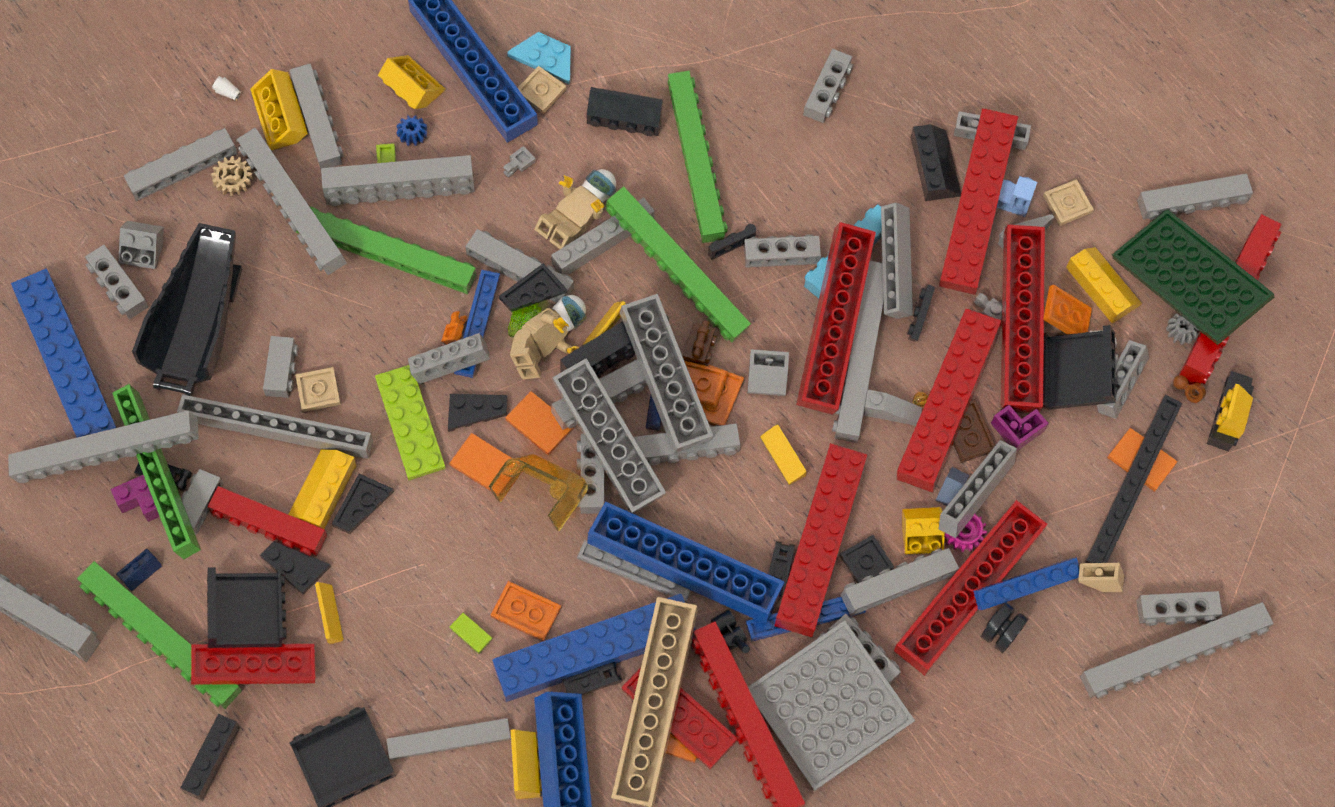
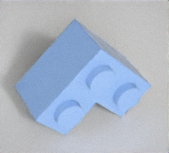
[997,176,1037,217]

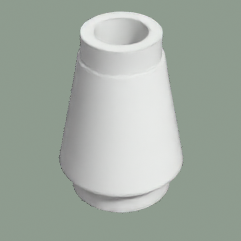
[212,76,241,101]

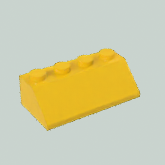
[250,69,308,150]
[1066,247,1142,324]
[288,450,356,529]

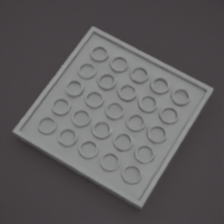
[748,621,915,791]

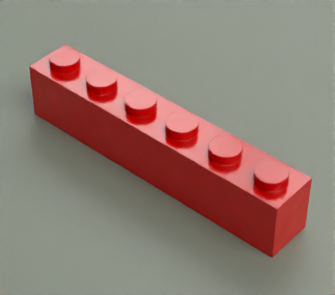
[208,486,327,556]

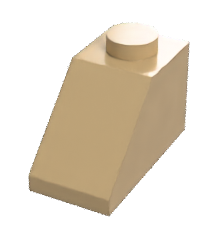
[1078,563,1124,592]

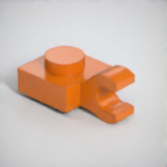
[441,311,467,345]

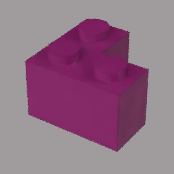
[991,405,1049,451]
[110,474,160,522]

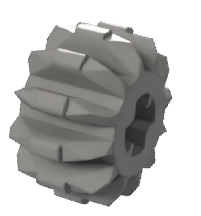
[1166,314,1199,345]

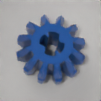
[396,114,427,147]

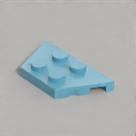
[507,32,571,84]

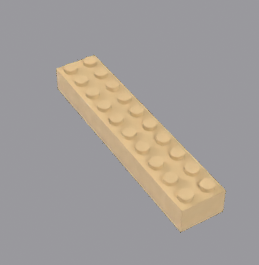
[611,597,698,807]

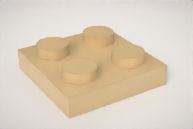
[518,66,567,114]
[1043,179,1094,226]
[296,367,341,412]

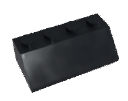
[587,87,663,136]
[911,124,961,201]

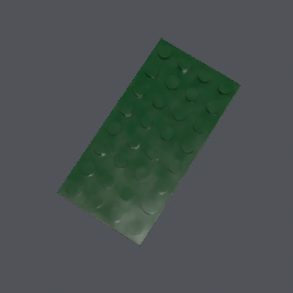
[1112,209,1275,345]

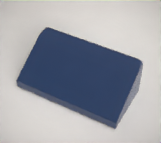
[646,395,661,431]
[116,549,162,591]

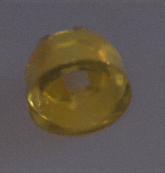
[912,391,928,408]

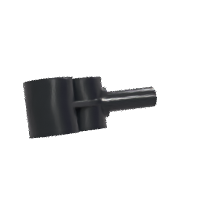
[711,609,750,653]

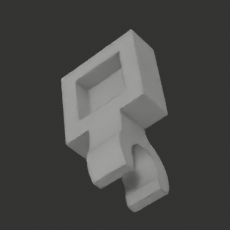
[503,146,536,177]
[974,293,1002,320]

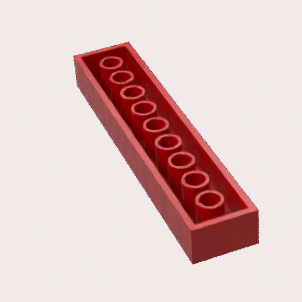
[939,108,1018,295]
[1179,214,1282,385]
[796,222,876,415]
[1001,224,1045,413]
[897,308,1002,493]
[774,443,868,638]
[894,500,1048,676]
[691,622,805,807]

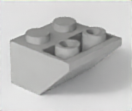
[118,221,164,269]
[747,349,789,396]

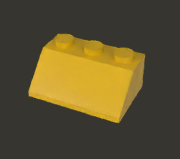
[378,55,445,109]
[511,729,542,799]

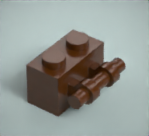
[682,320,717,365]

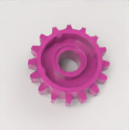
[944,513,987,552]

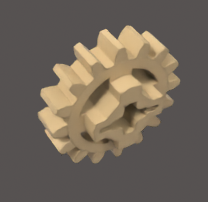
[211,156,253,196]

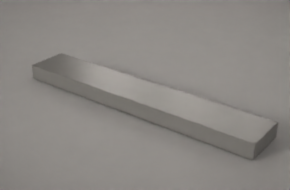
[577,540,691,602]
[387,718,511,760]

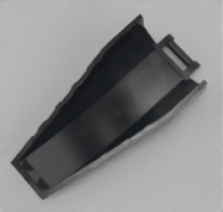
[132,223,236,396]

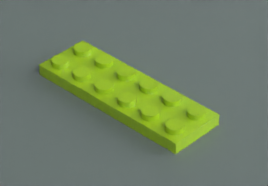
[375,365,446,480]

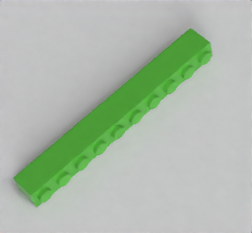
[668,71,727,243]
[606,186,751,343]
[296,206,476,294]
[112,384,201,559]
[77,561,242,709]

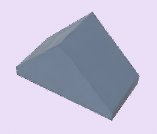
[936,467,969,506]

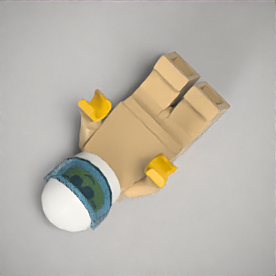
[534,169,616,249]
[510,295,586,379]

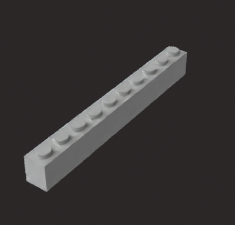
[237,128,347,275]
[832,261,884,443]
[177,394,373,459]
[8,410,199,483]
[1080,602,1274,699]

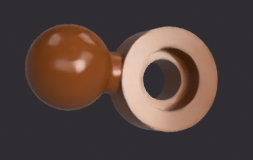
[1173,375,1206,403]

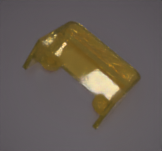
[488,454,588,531]

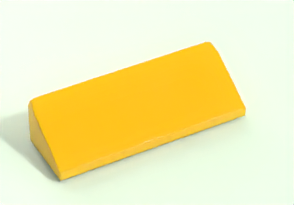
[582,301,625,345]
[760,424,807,485]
[315,582,343,644]

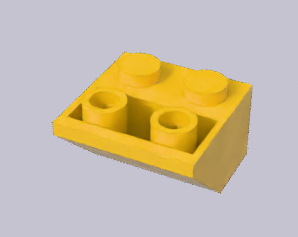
[1216,384,1253,439]
[902,507,945,554]

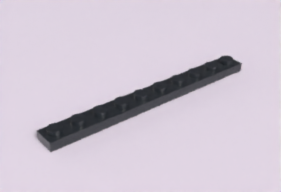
[1085,394,1182,563]

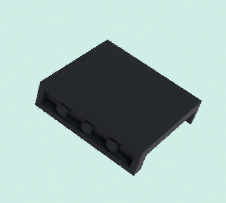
[1043,325,1116,410]
[207,567,286,648]
[289,707,396,807]

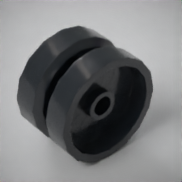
[980,602,1029,654]

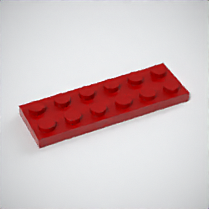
[191,644,315,685]
[621,668,738,770]

